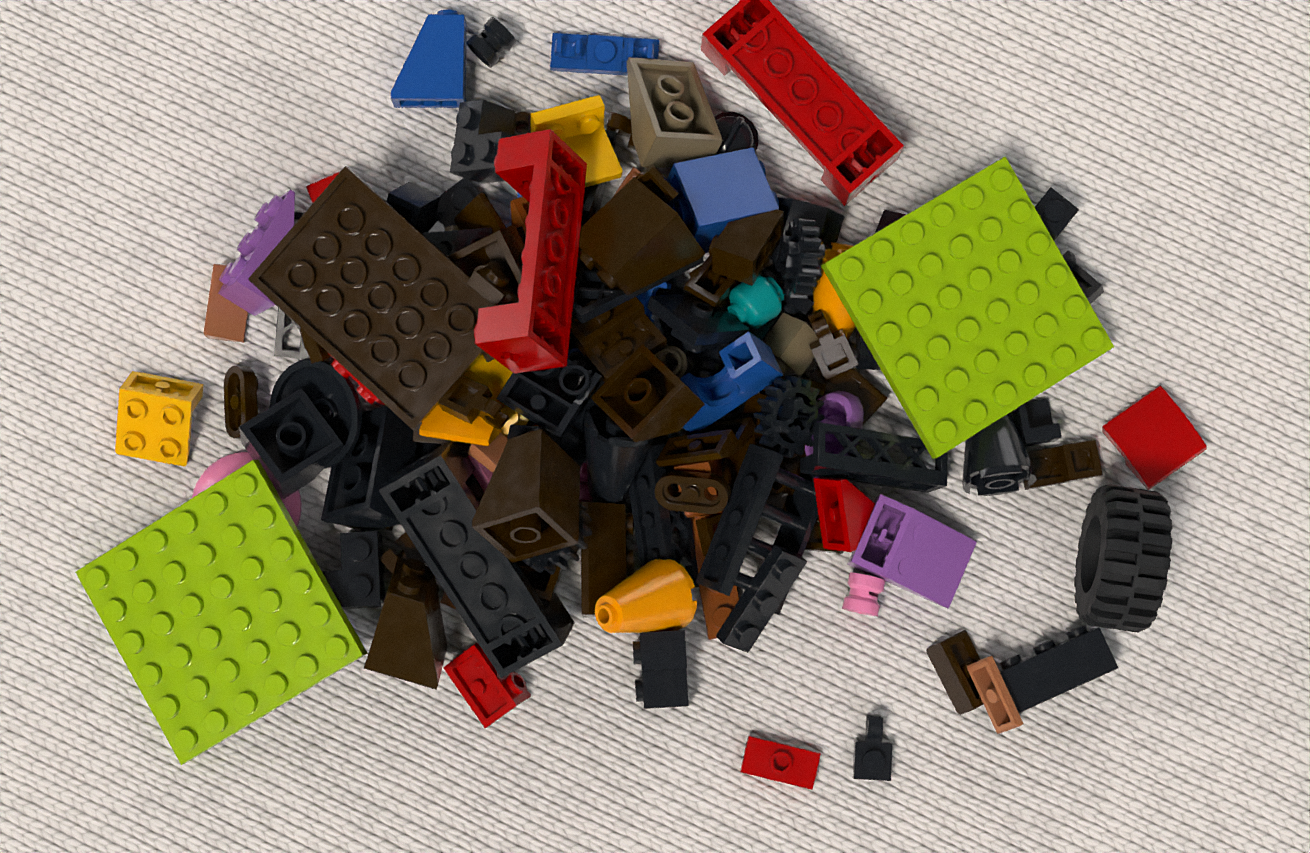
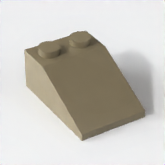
[626,57,723,169]

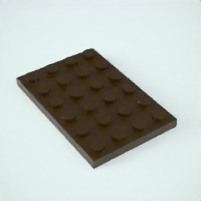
[248,166,493,430]

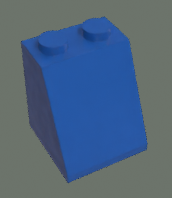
[667,148,779,253]

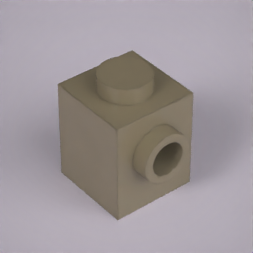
[763,313,818,377]

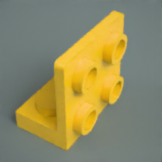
[530,95,623,187]
[115,371,204,466]

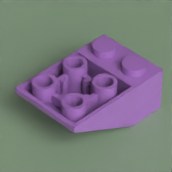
[218,190,295,316]
[847,494,977,609]

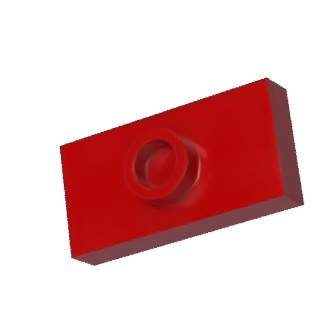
[740,736,821,790]

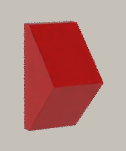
[813,476,875,552]

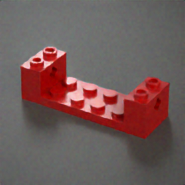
[701,0,904,206]
[474,129,587,374]

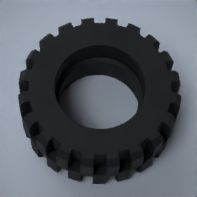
[1074,484,1173,633]

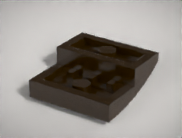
[570,286,667,383]
[656,417,756,467]

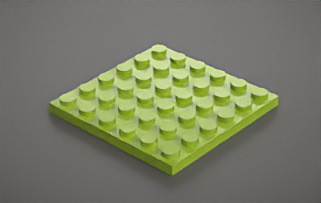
[821,157,1114,459]
[75,459,368,765]

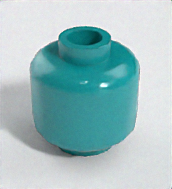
[728,275,784,329]

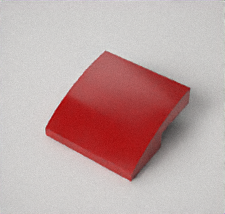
[1102,385,1207,490]

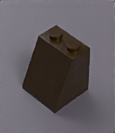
[578,177,705,296]
[472,429,580,563]
[364,557,448,690]

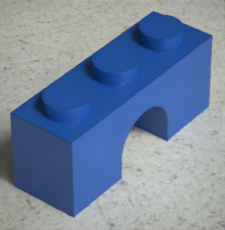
[680,331,783,434]

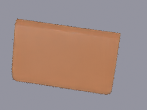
[204,264,248,343]
[967,656,1024,734]

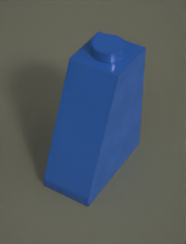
[391,10,467,108]

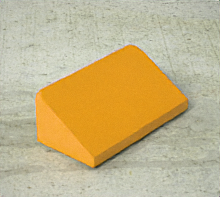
[419,404,503,446]

